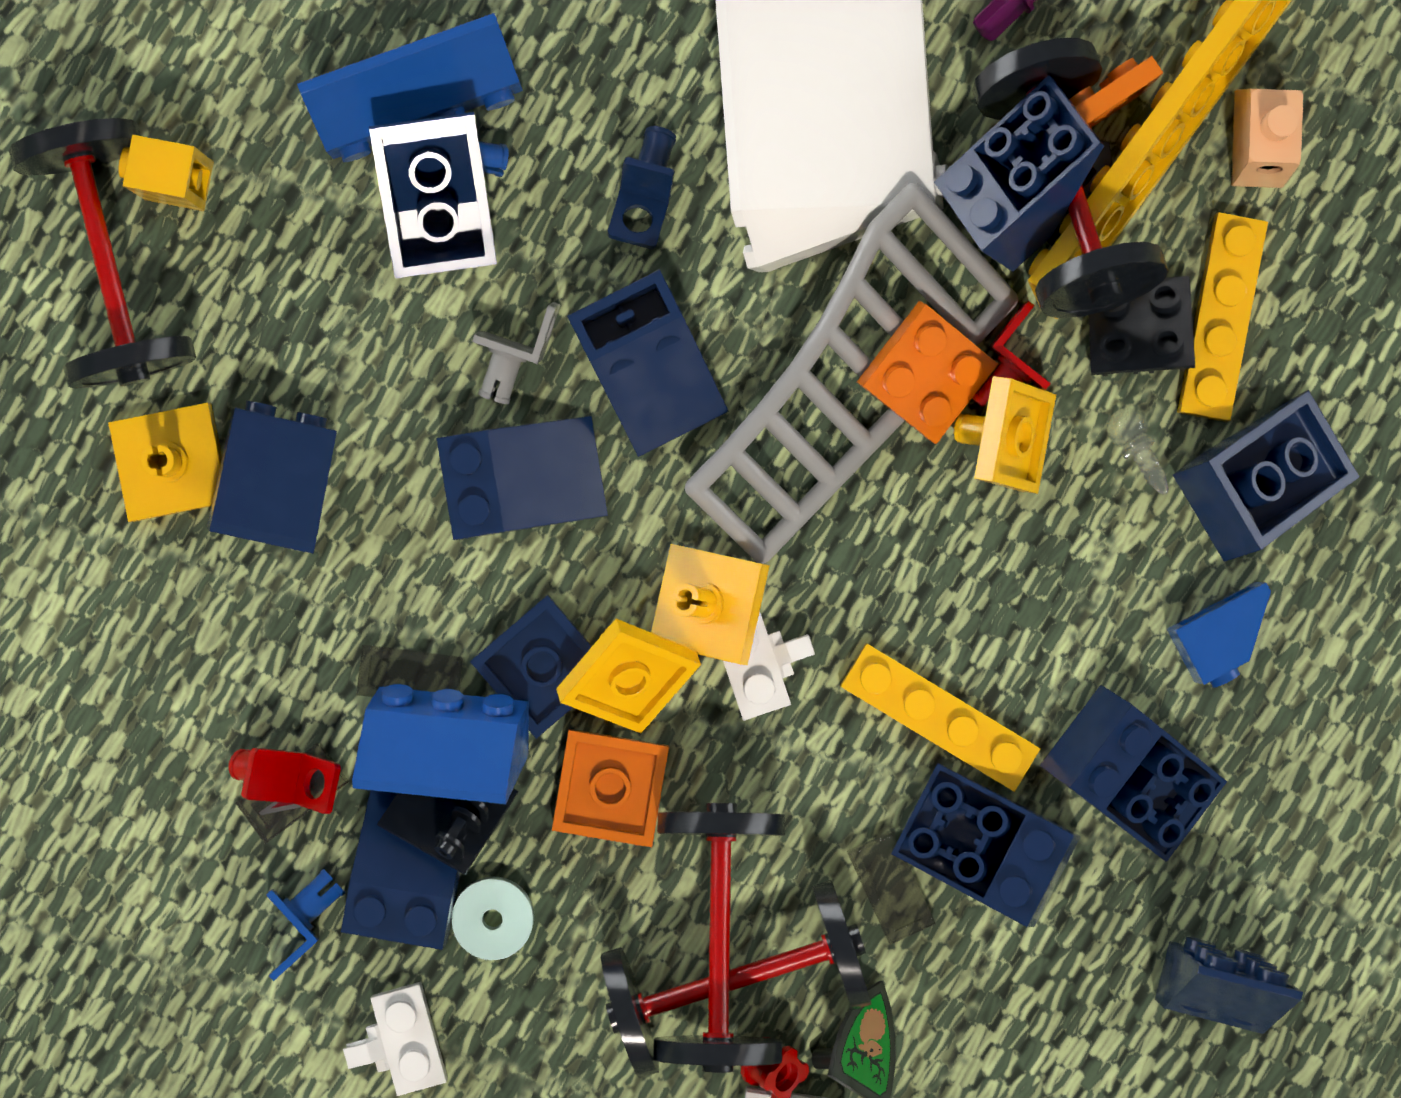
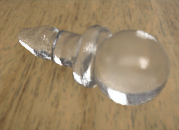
[1107,408,1169,495]

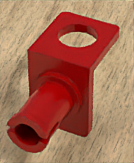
[972,301,1051,411]
[228,748,341,814]

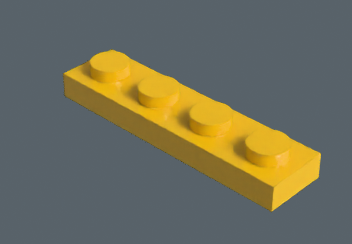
[1177,212,1268,422]
[840,643,1041,792]

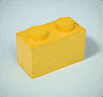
[118,134,214,211]

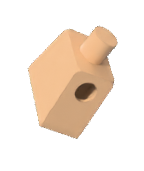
[1231,89,1303,188]

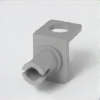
[472,302,560,404]

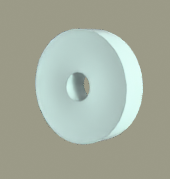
[452,877,534,960]

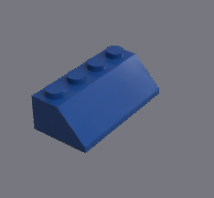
[297,13,523,162]

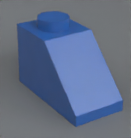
[1167,582,1271,688]

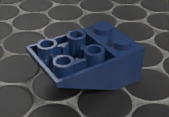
[934,75,1104,272]
[567,270,729,457]
[1039,685,1227,862]
[891,763,1081,927]
[1155,937,1303,1034]

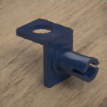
[607,126,677,249]

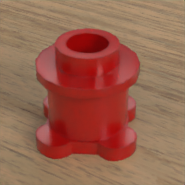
[741,1037,809,1098]

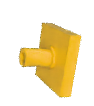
[954,376,1056,494]
[108,402,222,522]
[651,544,770,665]
[556,618,701,733]

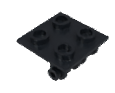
[1088,276,1195,377]
[377,788,518,875]

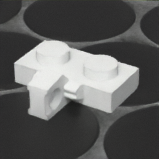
[723,612,815,721]
[343,982,448,1096]

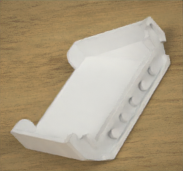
[716,0,948,272]

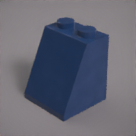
[207,400,337,554]

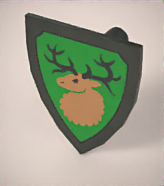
[811,981,896,1098]

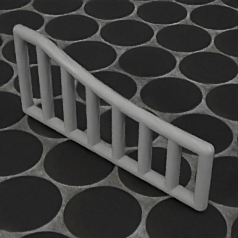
[685,183,1018,564]

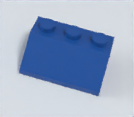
[352,684,529,804]

